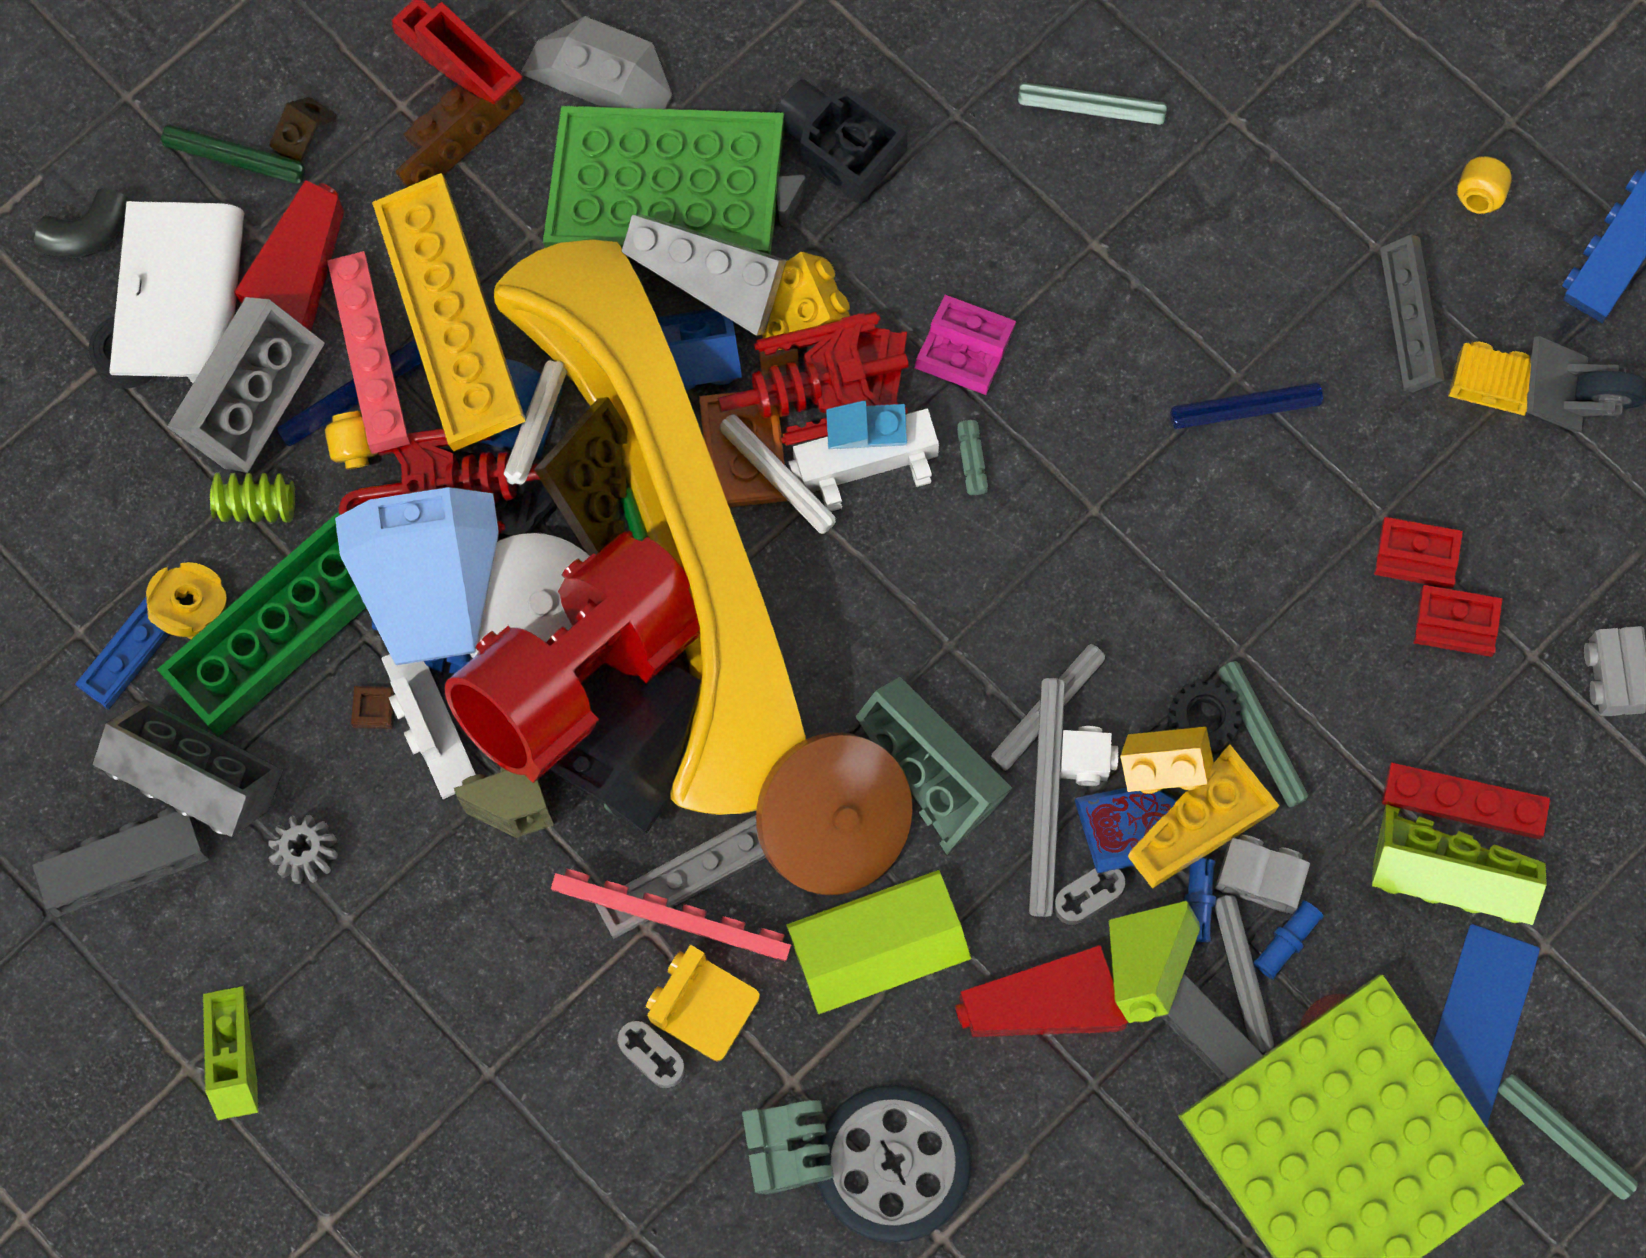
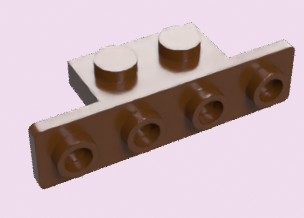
[396,85,524,188]

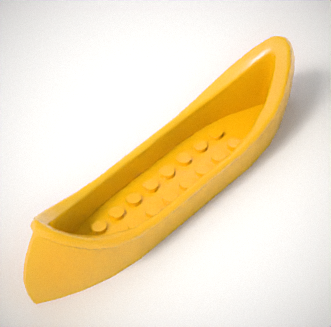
[494,240,806,815]

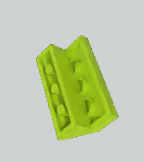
[786,870,971,1014]

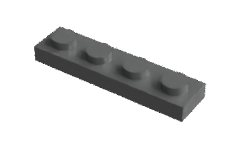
[1380,234,1445,393]

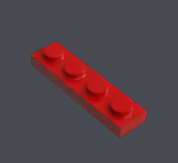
[1382,762,1550,840]

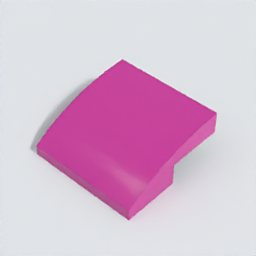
[914,295,1016,395]

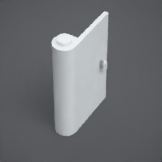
[110,201,244,383]

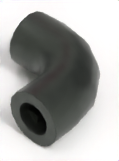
[34,188,132,258]

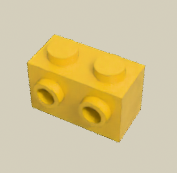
[1120,727,1214,794]

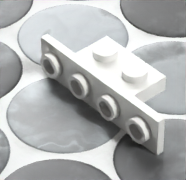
[381,654,476,799]

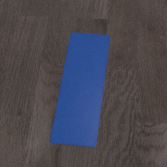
[1432,924,1540,1128]

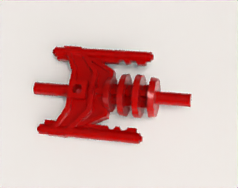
[717,312,909,446]
[358,428,540,534]

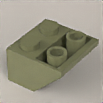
[454,768,554,838]

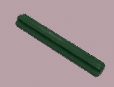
[161,125,305,184]

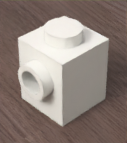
[1060,726,1118,786]

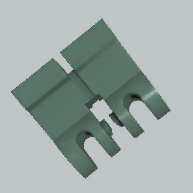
[742,1100,834,1195]

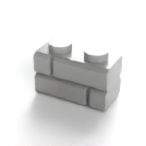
[1584,626,1646,716]

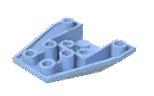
[335,487,499,665]

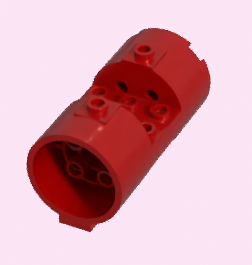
[445,531,700,783]

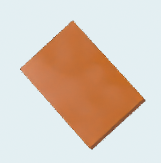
[699,391,788,508]

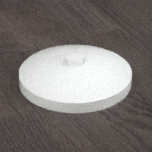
[470,533,590,658]

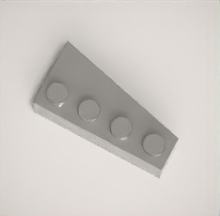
[621,214,786,336]

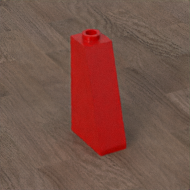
[234,180,344,332]
[955,945,1128,1037]

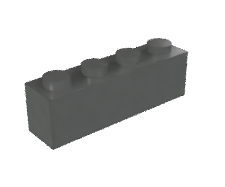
[32,807,209,917]

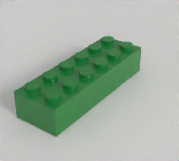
[156,512,366,737]

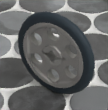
[814,1084,972,1243]

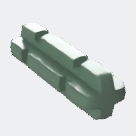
[957,420,988,496]

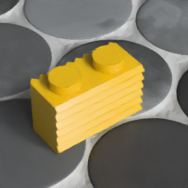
[1448,342,1531,416]

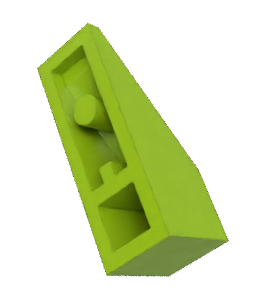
[203,986,258,1120]

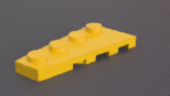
[1128,744,1279,889]

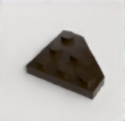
[534,397,628,556]

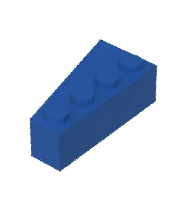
[1562,170,1646,324]

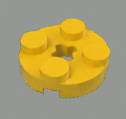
[146,562,227,639]

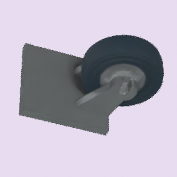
[1527,336,1646,432]

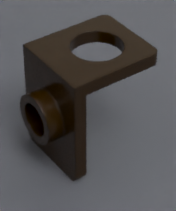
[270,97,337,162]

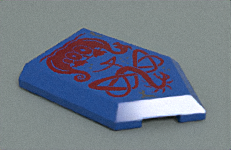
[1074,787,1179,873]

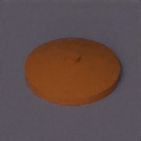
[756,732,912,895]

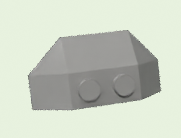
[521,16,672,109]

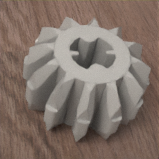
[268,815,338,884]

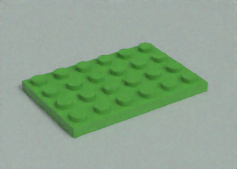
[543,106,785,255]

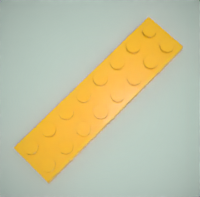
[372,173,526,452]

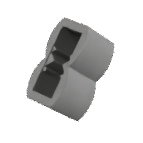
[1215,835,1310,914]

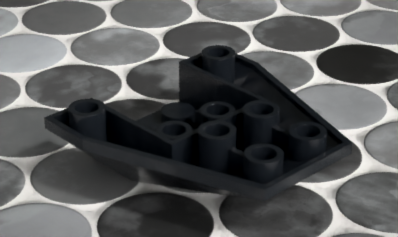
[545,663,701,834]

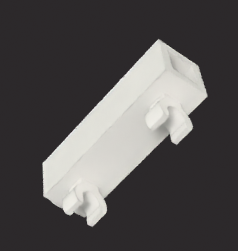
[788,408,939,512]

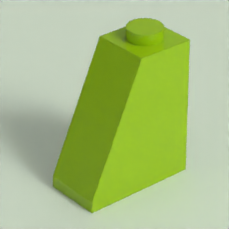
[1109,901,1200,1023]

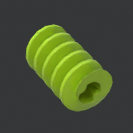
[210,473,295,523]

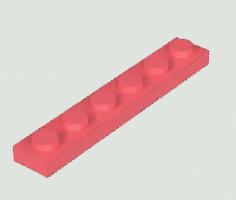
[327,251,410,454]
[551,869,791,961]

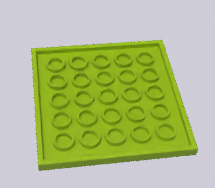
[1178,974,1524,1258]

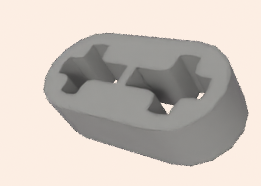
[1054,868,1125,925]
[618,1021,685,1088]

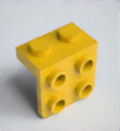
[762,252,850,350]
[646,945,760,1061]

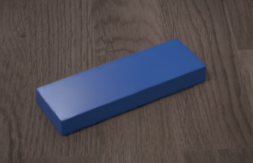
[75,597,169,710]

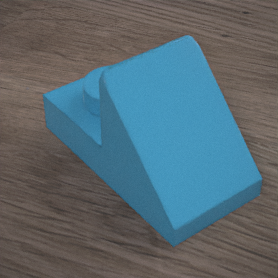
[826,401,907,449]

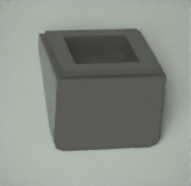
[777,175,806,227]

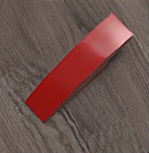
[392,0,522,104]

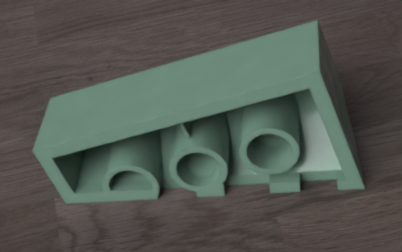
[856,677,1012,855]

